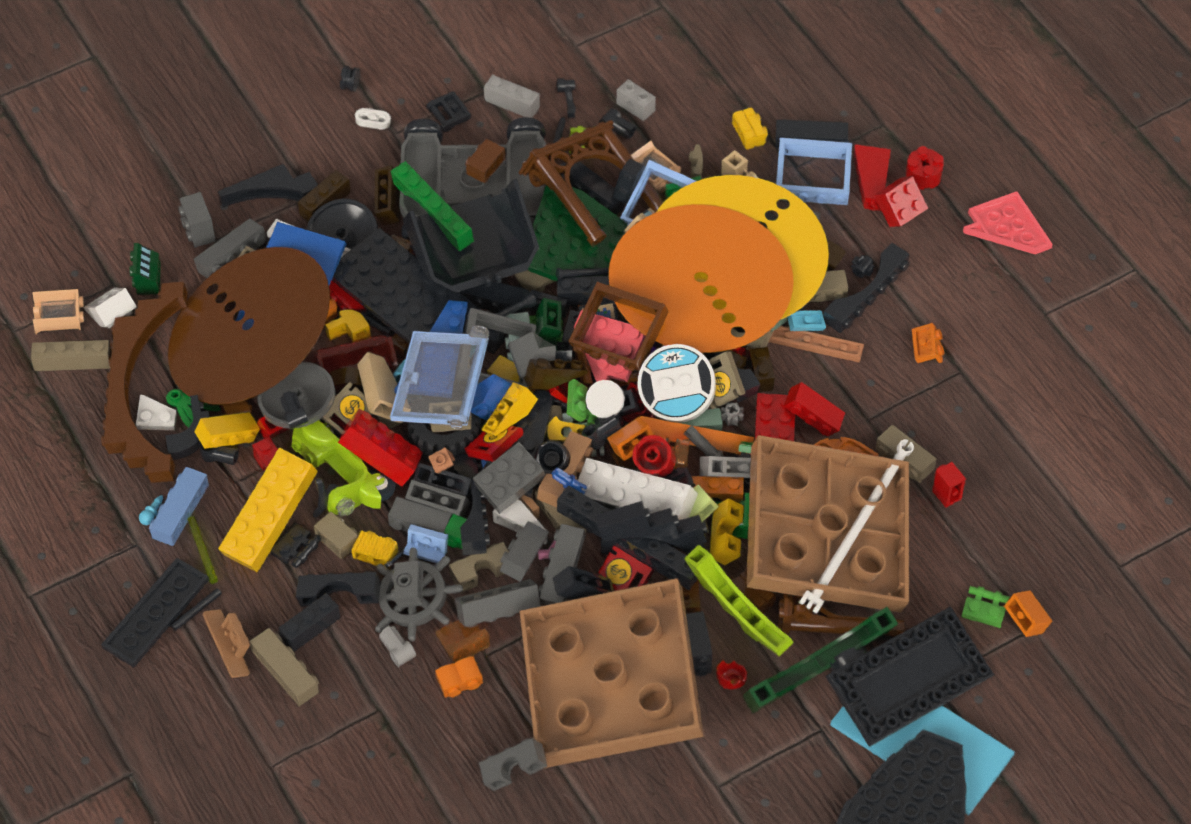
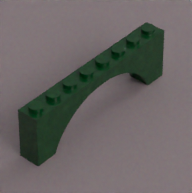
[743,607,898,714]

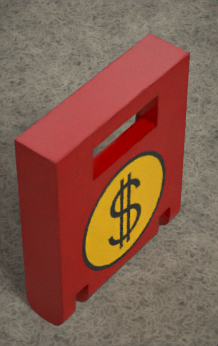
[465,426,523,462]
[598,546,654,591]

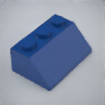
[471,374,512,421]

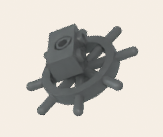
[375,547,463,642]

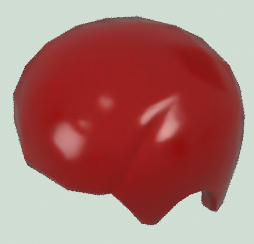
[716,660,747,690]

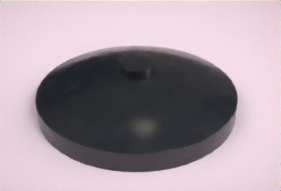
[306,199,378,249]

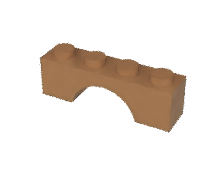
[537,431,593,507]

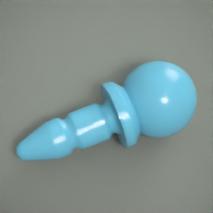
[139,495,163,525]

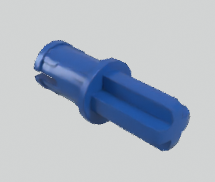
[552,468,587,494]

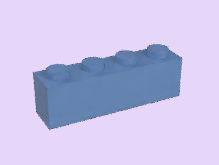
[149,467,209,546]

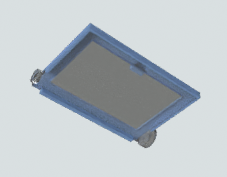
[390,325,489,429]

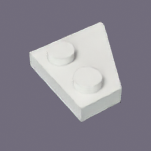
[136,395,177,431]

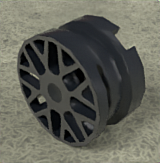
[340,65,360,92]

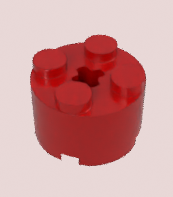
[906,146,944,190]
[633,435,676,478]

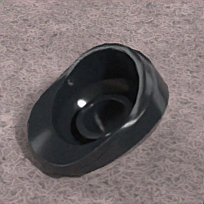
[534,440,569,475]

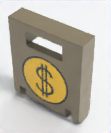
[708,351,745,409]
[321,382,373,436]

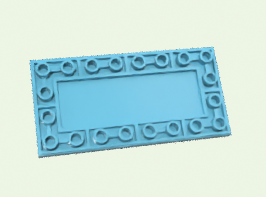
[830,706,1015,815]

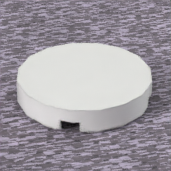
[586,380,625,419]

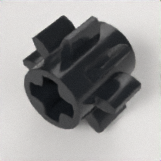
[851,255,874,278]

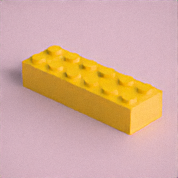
[218,448,318,573]

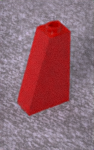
[853,145,891,211]

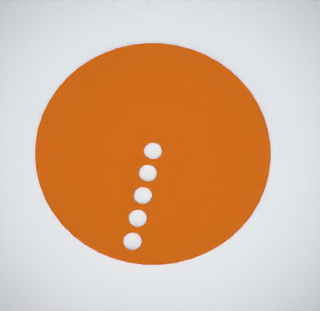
[609,205,794,353]

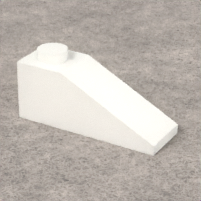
[493,499,547,545]

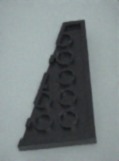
[482,389,554,498]

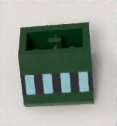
[129,243,161,295]

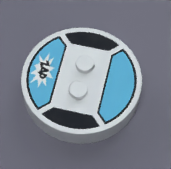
[638,344,716,423]

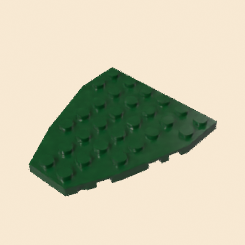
[527,185,628,281]

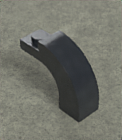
[165,395,209,460]

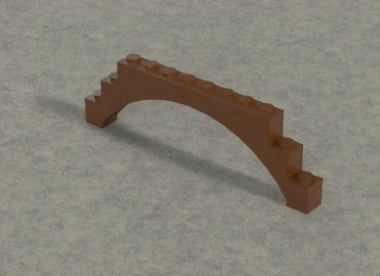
[101,281,188,483]

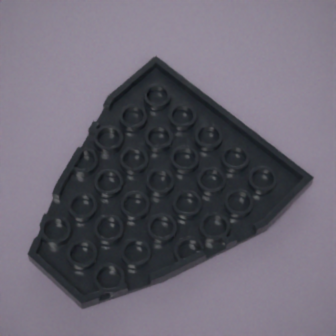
[836,729,967,824]

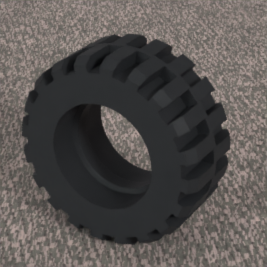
[407,391,481,462]

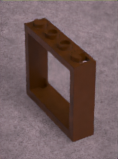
[569,282,669,372]

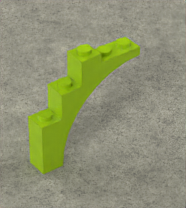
[684,545,793,656]

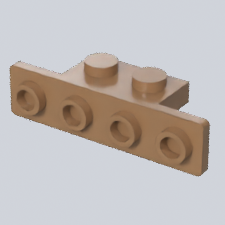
[203,610,250,678]

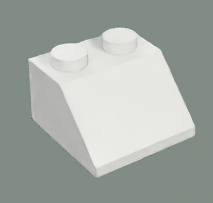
[83,288,137,328]

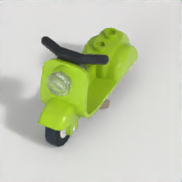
[292,419,396,518]

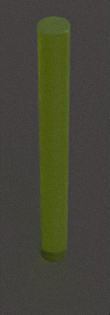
[187,516,218,584]

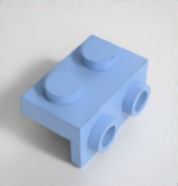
[404,524,448,563]

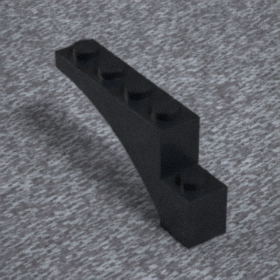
[218,164,318,208]

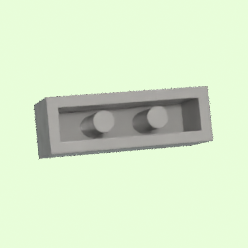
[484,75,540,118]

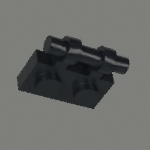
[271,523,321,568]

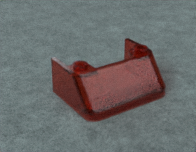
[313,334,398,374]

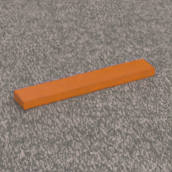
[640,416,754,454]

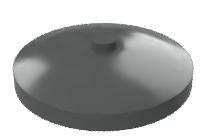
[258,362,336,428]

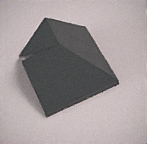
[508,331,556,378]

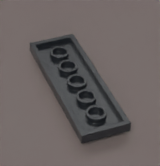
[101,558,209,668]

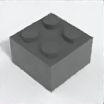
[178,192,215,248]

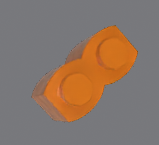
[435,656,483,697]

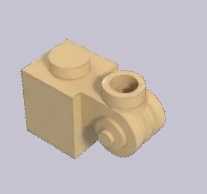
[721,150,758,178]

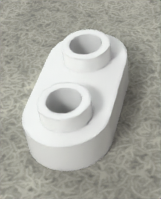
[355,108,391,129]

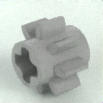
[721,402,744,426]

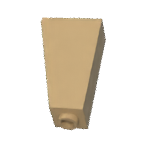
[357,352,411,423]

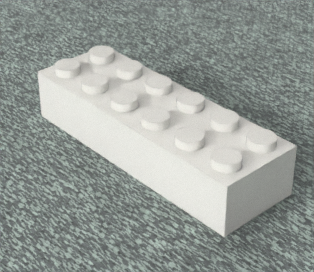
[578,458,698,520]

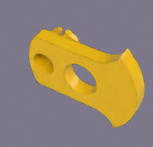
[547,416,585,442]

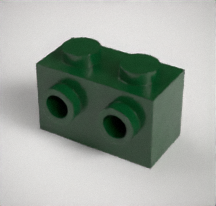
[536,298,562,342]

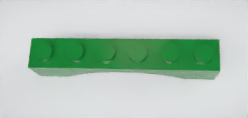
[391,161,474,252]

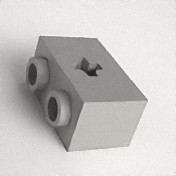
[617,79,656,121]

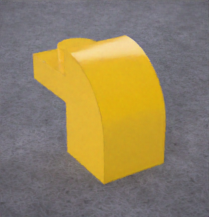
[326,310,370,344]

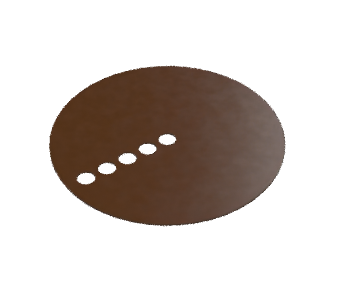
[168,247,330,405]

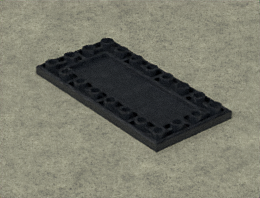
[825,606,994,747]

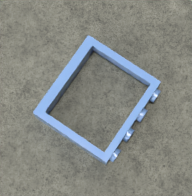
[776,138,852,205]
[620,160,696,226]

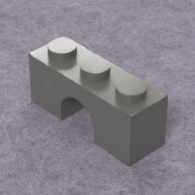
[479,738,548,791]

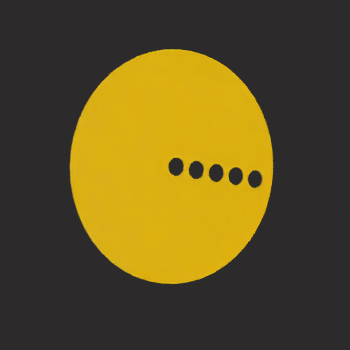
[657,175,829,324]

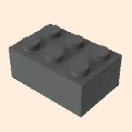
[473,442,545,514]

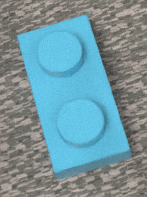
[787,311,826,331]

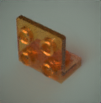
[436,620,490,663]

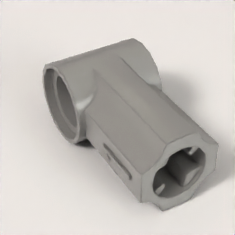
[379,626,416,667]

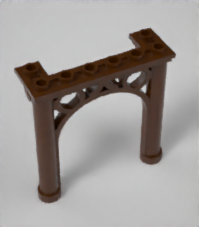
[518,120,665,246]
[778,593,904,637]

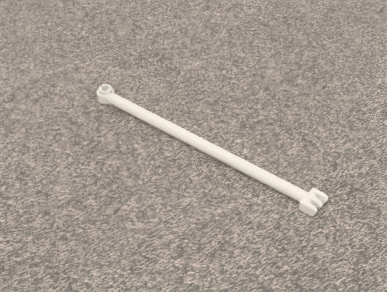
[799,439,914,613]

